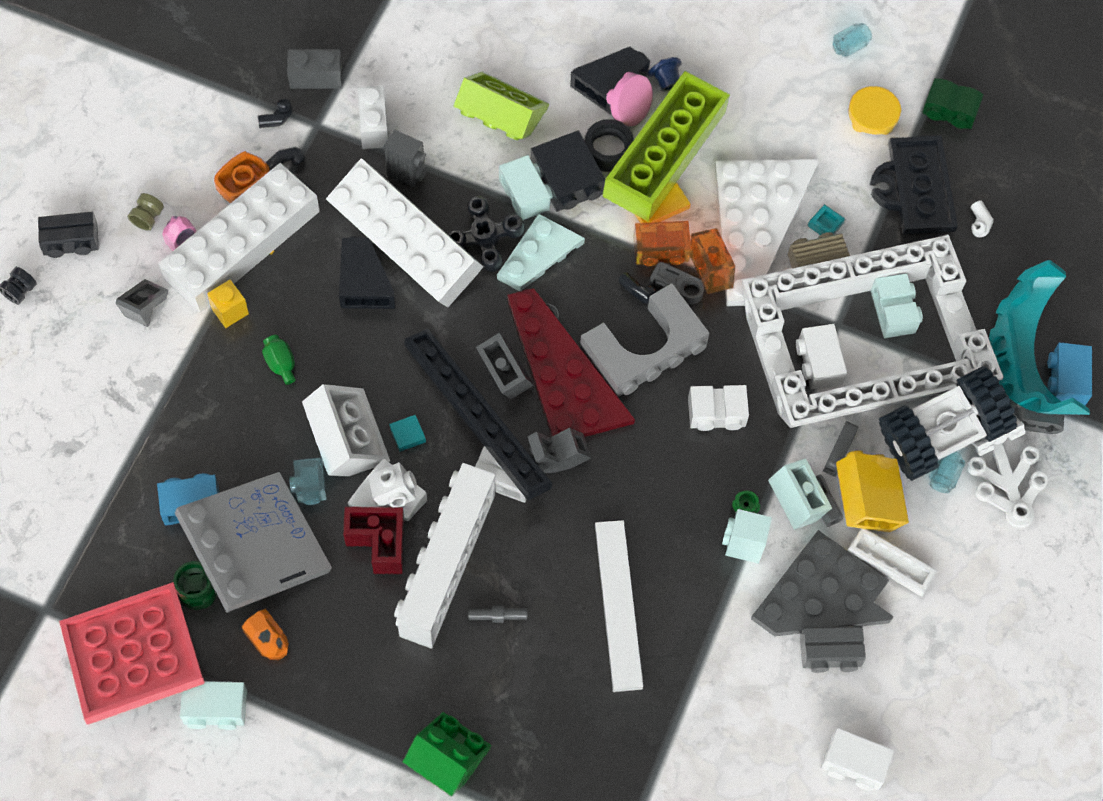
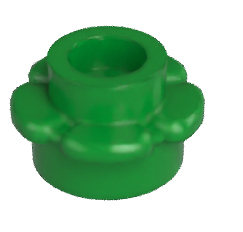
[732,491,760,514]

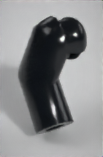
[258,99,293,128]
[266,147,305,171]
[619,272,657,304]

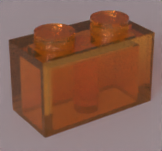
[633,221,692,266]
[690,228,736,294]

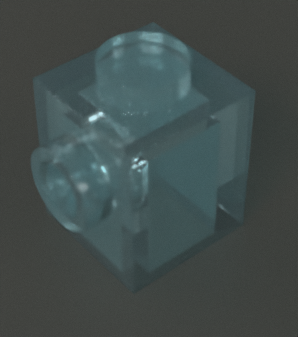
[289,458,327,505]

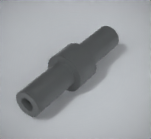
[469,605,527,623]

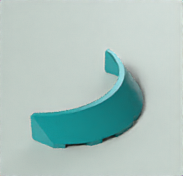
[989,260,1090,415]

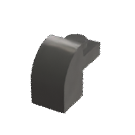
[528,428,591,473]

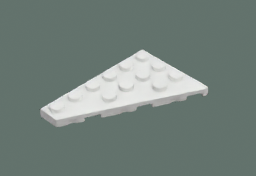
[715,159,818,306]

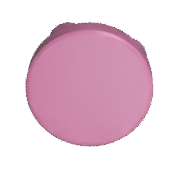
[606,72,653,127]

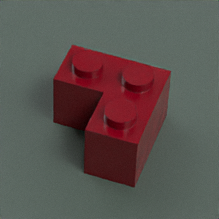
[343,507,404,574]

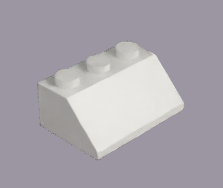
[302,384,390,476]

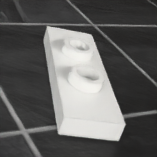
[847,528,937,596]

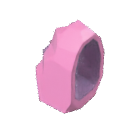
[162,216,197,251]

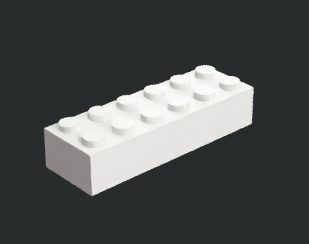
[326,158,483,307]
[158,163,320,313]
[394,463,495,649]

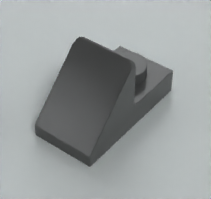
[116,279,168,327]

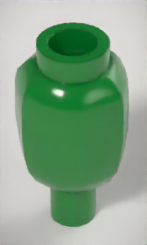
[262,335,296,385]

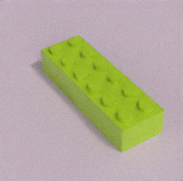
[602,71,730,222]

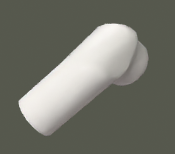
[971,201,993,237]

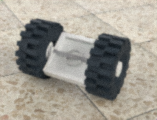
[879,366,1018,481]

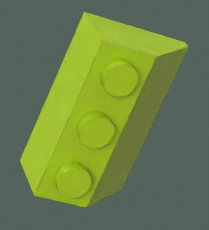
[453,72,549,140]

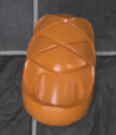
[214,151,269,203]

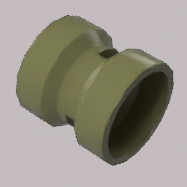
[127,193,164,231]

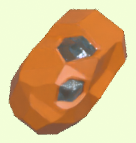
[242,609,289,660]

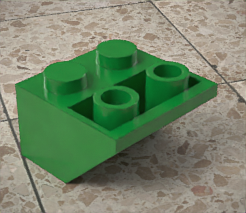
[403,712,492,797]

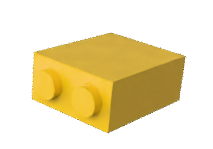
[836,450,909,532]

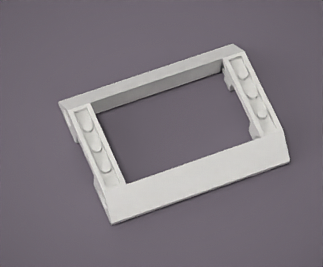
[742,235,1003,428]

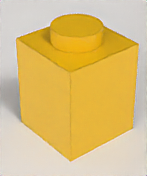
[207,280,249,328]

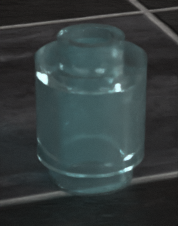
[832,23,872,57]
[929,452,965,493]

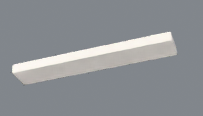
[595,520,643,692]

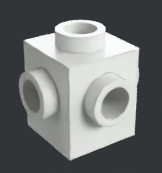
[368,463,417,507]

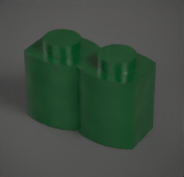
[922,78,984,129]

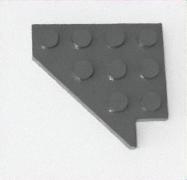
[751,530,894,637]

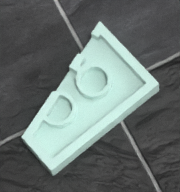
[497,214,585,291]

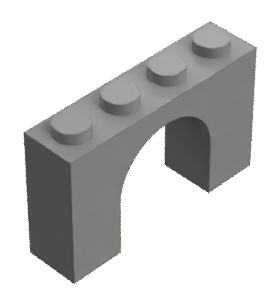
[580,284,709,397]

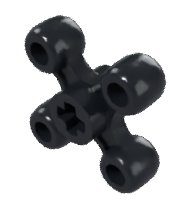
[447,196,525,272]

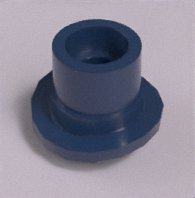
[648,57,682,92]

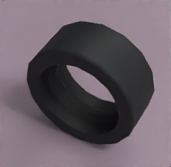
[584,119,634,171]

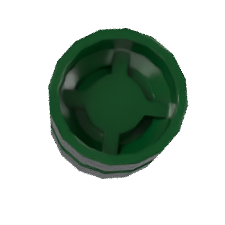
[173,561,217,611]

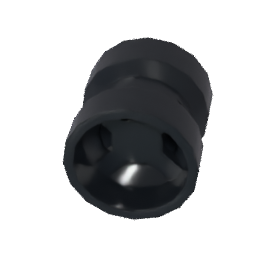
[0,266,37,305]

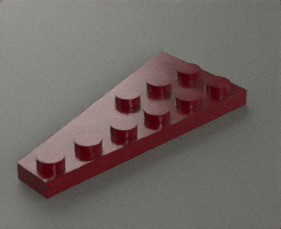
[507,288,635,437]

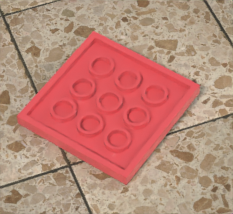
[59,582,205,725]

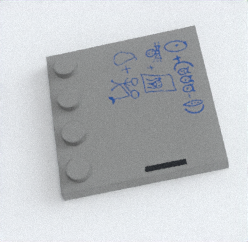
[175,472,332,612]

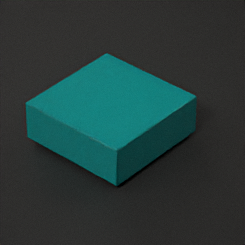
[808,204,845,235]
[389,415,426,452]

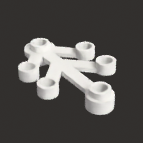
[967,442,1048,528]

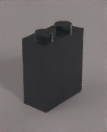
[530,130,605,212]

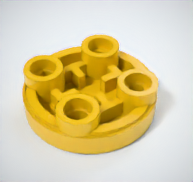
[848,86,901,135]

